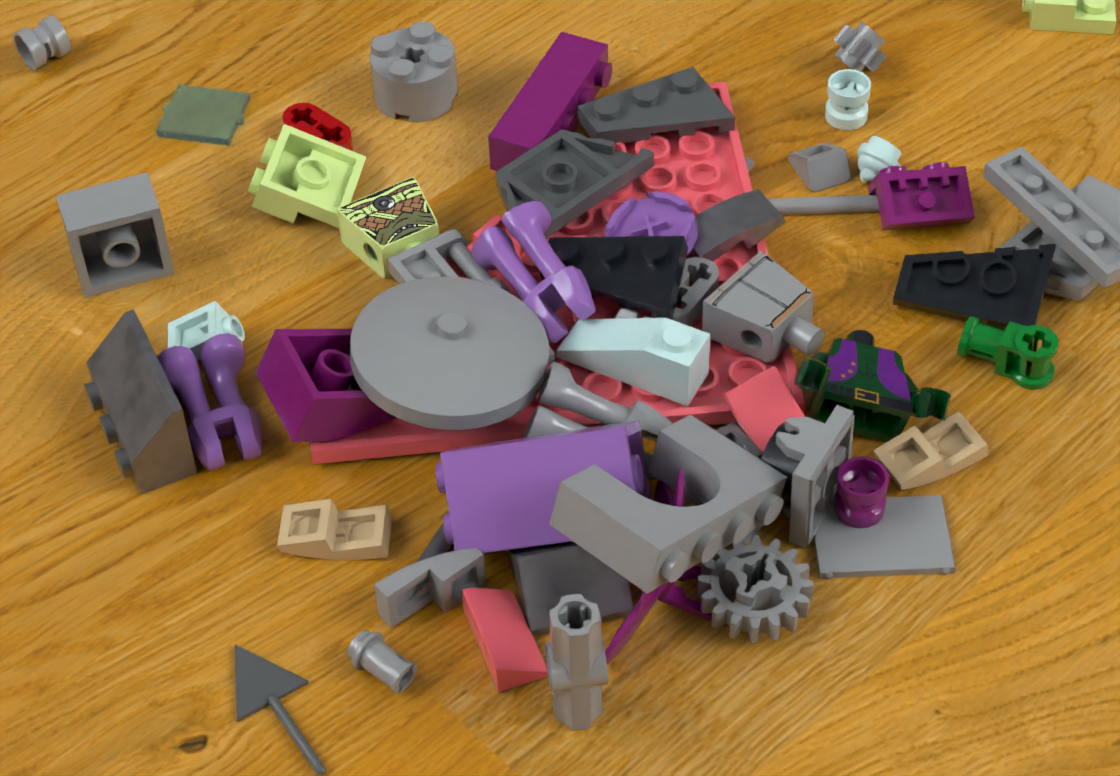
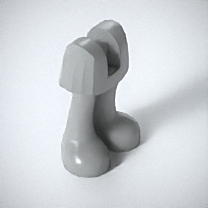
[523,361,673,480]

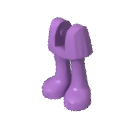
[471,201,596,344]
[157,333,262,471]

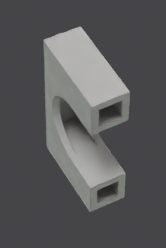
[549,415,787,594]

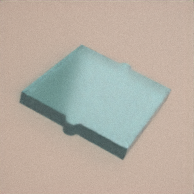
[156,85,250,146]

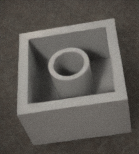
[56,172,175,298]

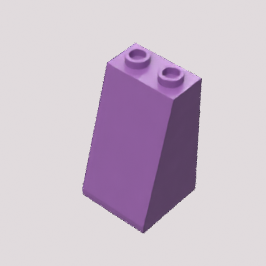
[435,420,652,553]

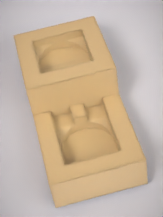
[873,411,989,490]
[277,499,393,560]

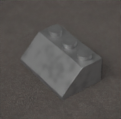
[84,309,198,494]

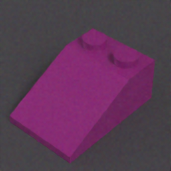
[256,329,397,442]

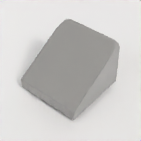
[787,142,851,192]

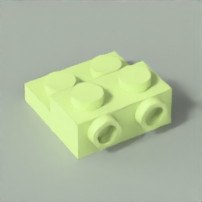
[1022,0,1116,34]
[248,124,366,229]

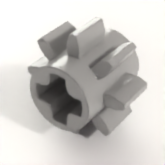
[834,22,887,72]

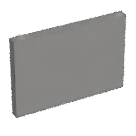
[814,495,955,579]

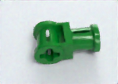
[957,316,1059,390]

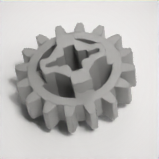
[697,535,813,643]

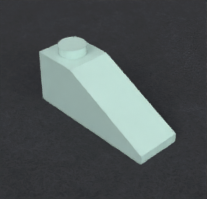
[556,318,710,406]

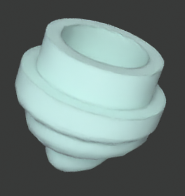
[857,136,902,183]

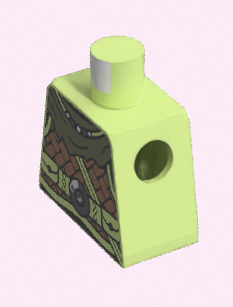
[337,177,439,279]

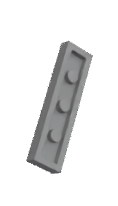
[983,147,1120,288]

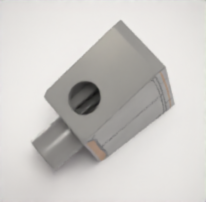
[702,251,824,363]

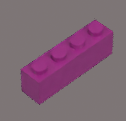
[488,32,612,171]

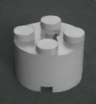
[370,22,458,122]

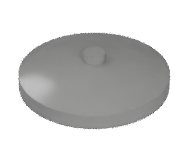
[350,276,549,430]

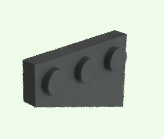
[577,67,735,144]

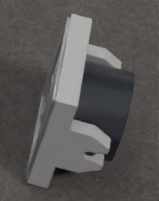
[761,405,855,548]

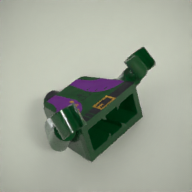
[794,330,951,442]

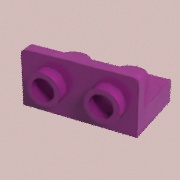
[867,162,975,230]

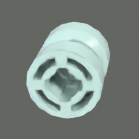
[825,69,871,130]

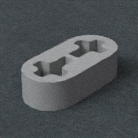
[652,257,719,326]

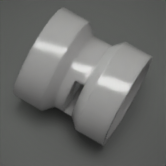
[13,15,72,71]

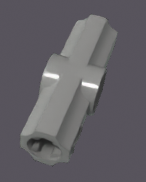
[545,594,608,731]

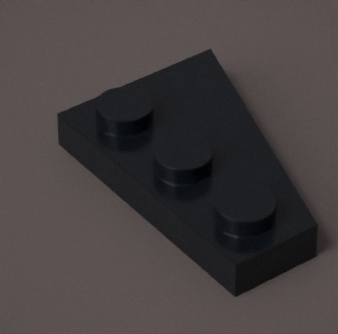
[540,236,688,320]
[893,244,1056,330]

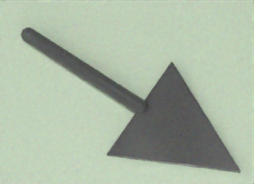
[235,645,326,776]

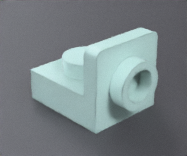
[168,301,245,360]

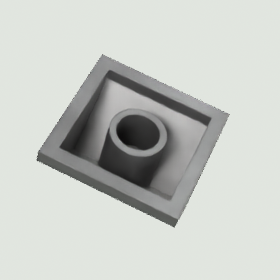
[507,541,633,637]

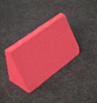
[723,366,805,453]
[462,588,548,693]

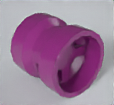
[834,457,889,528]

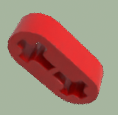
[282,103,353,151]

